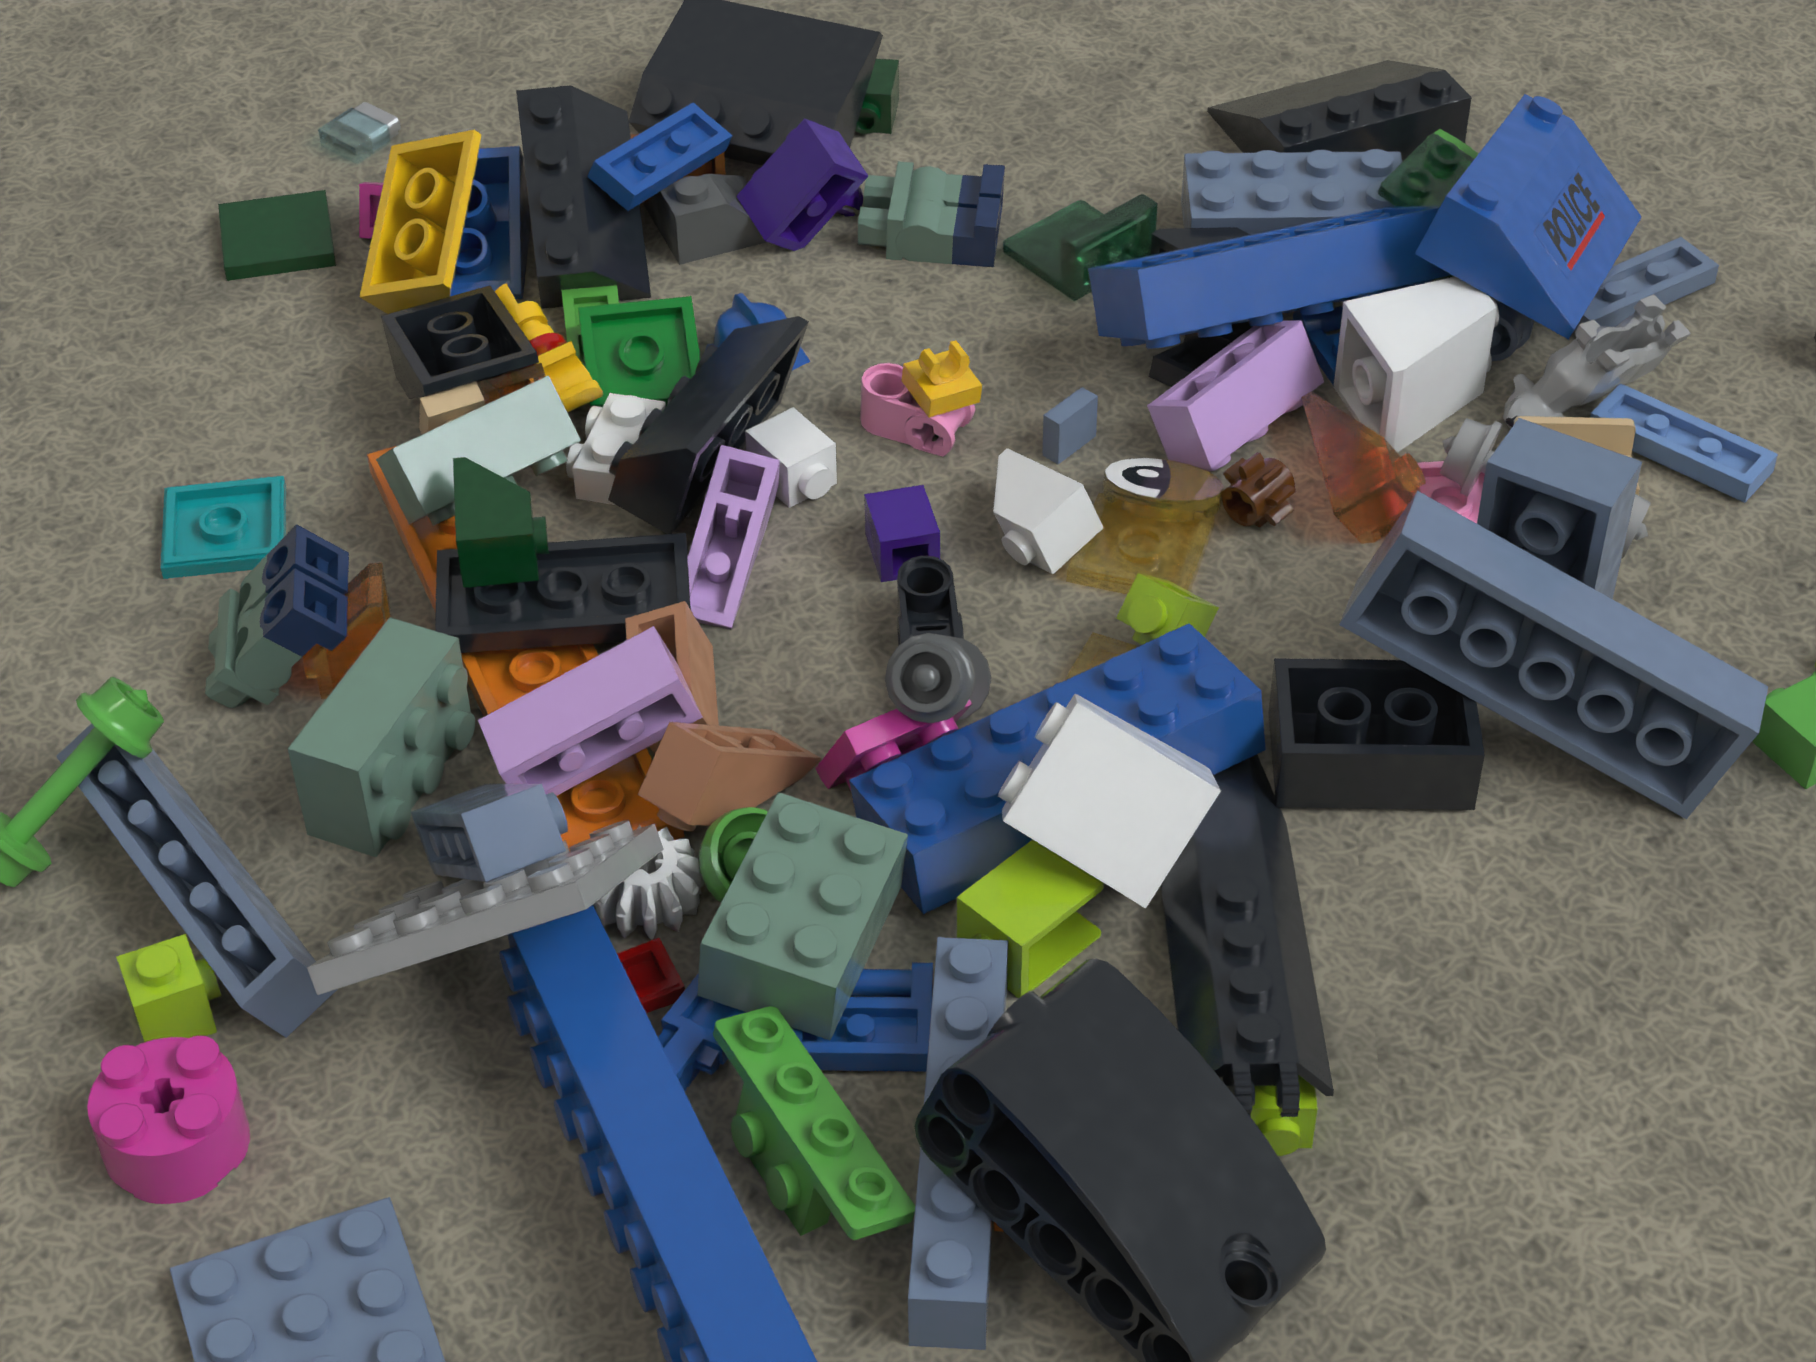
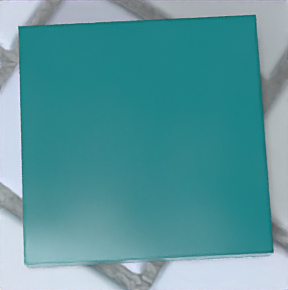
[160,476,286,579]

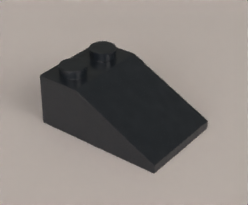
[381,285,539,399]

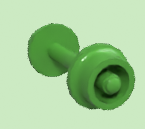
[0,677,164,887]

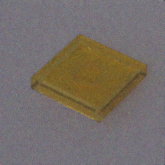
[1066,493,1215,594]

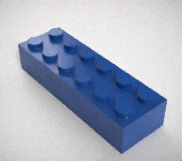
[1088,206,1451,349]
[849,623,1266,914]

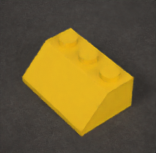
[359,130,482,314]

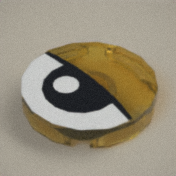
[1102,458,1224,523]

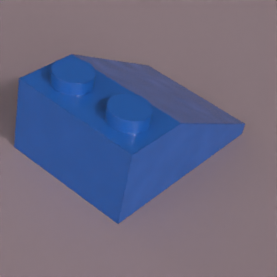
[450,146,531,299]

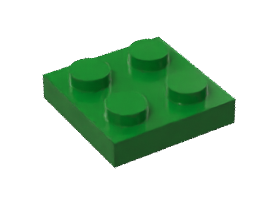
[578,296,701,408]

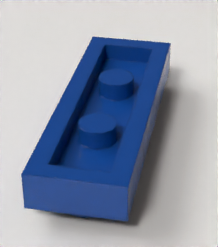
[587,102,733,211]

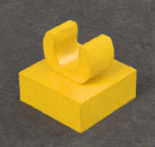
[901,340,982,418]

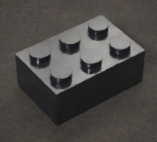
[1268,658,1485,810]

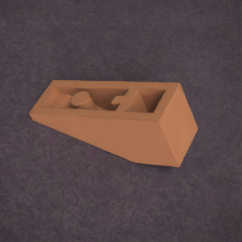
[638,722,821,832]

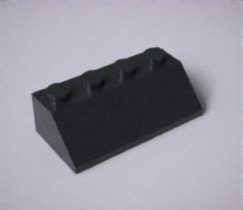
[516,85,651,309]
[608,316,809,534]

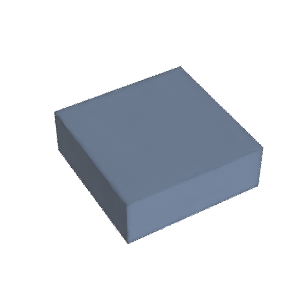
[1042,387,1098,464]

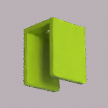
[957,839,1104,998]

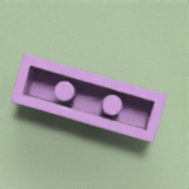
[1147,321,1324,472]
[478,626,703,796]

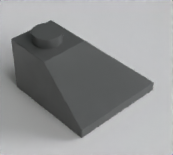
[644,174,766,265]

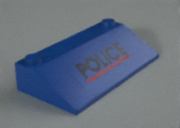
[1415,94,1642,340]

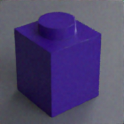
[864,485,940,582]

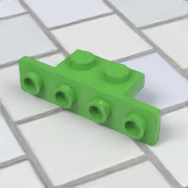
[713,1006,915,1240]

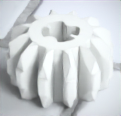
[593,824,704,940]

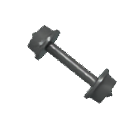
[885,633,992,723]

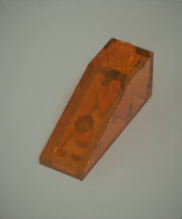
[1301,391,1426,544]

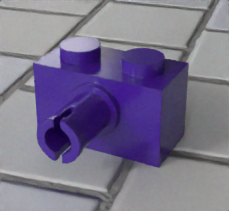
[736,118,868,251]

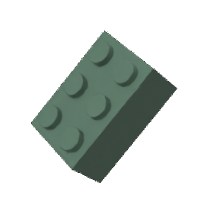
[288,617,475,857]
[698,792,908,1040]

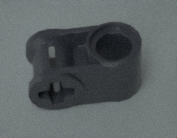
[897,556,964,646]

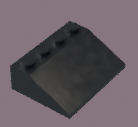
[629,0,883,166]
[1207,60,1472,162]

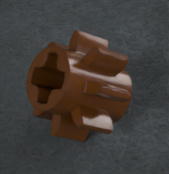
[1221,452,1296,528]

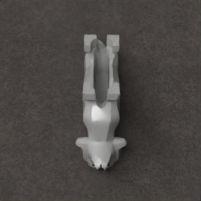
[1503,294,1691,429]

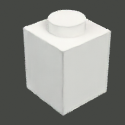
[745,407,837,508]

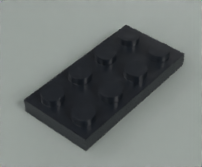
[435,533,691,653]

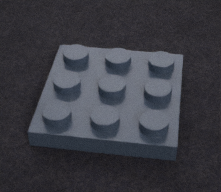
[170,1197,445,1362]

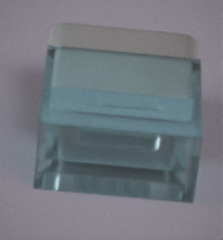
[318,102,401,164]

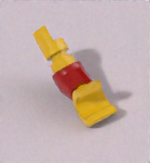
[495,283,603,412]

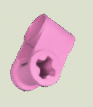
[860,363,975,457]

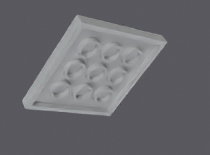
[307,820,664,995]

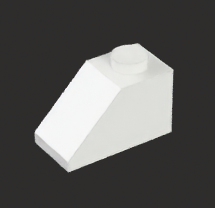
[993,448,1104,574]

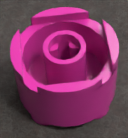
[87,1036,250,1204]

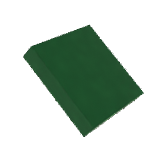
[218,190,336,281]

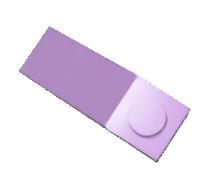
[688,445,780,629]

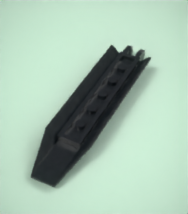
[1161,754,1334,1117]

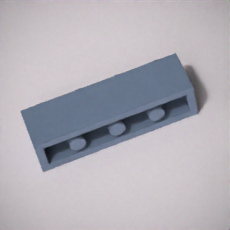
[411,784,568,882]

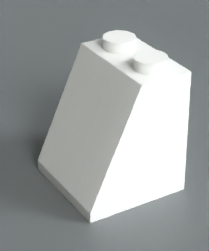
[1334,277,1499,458]
[998,694,1221,908]

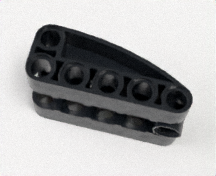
[914,958,1326,1362]

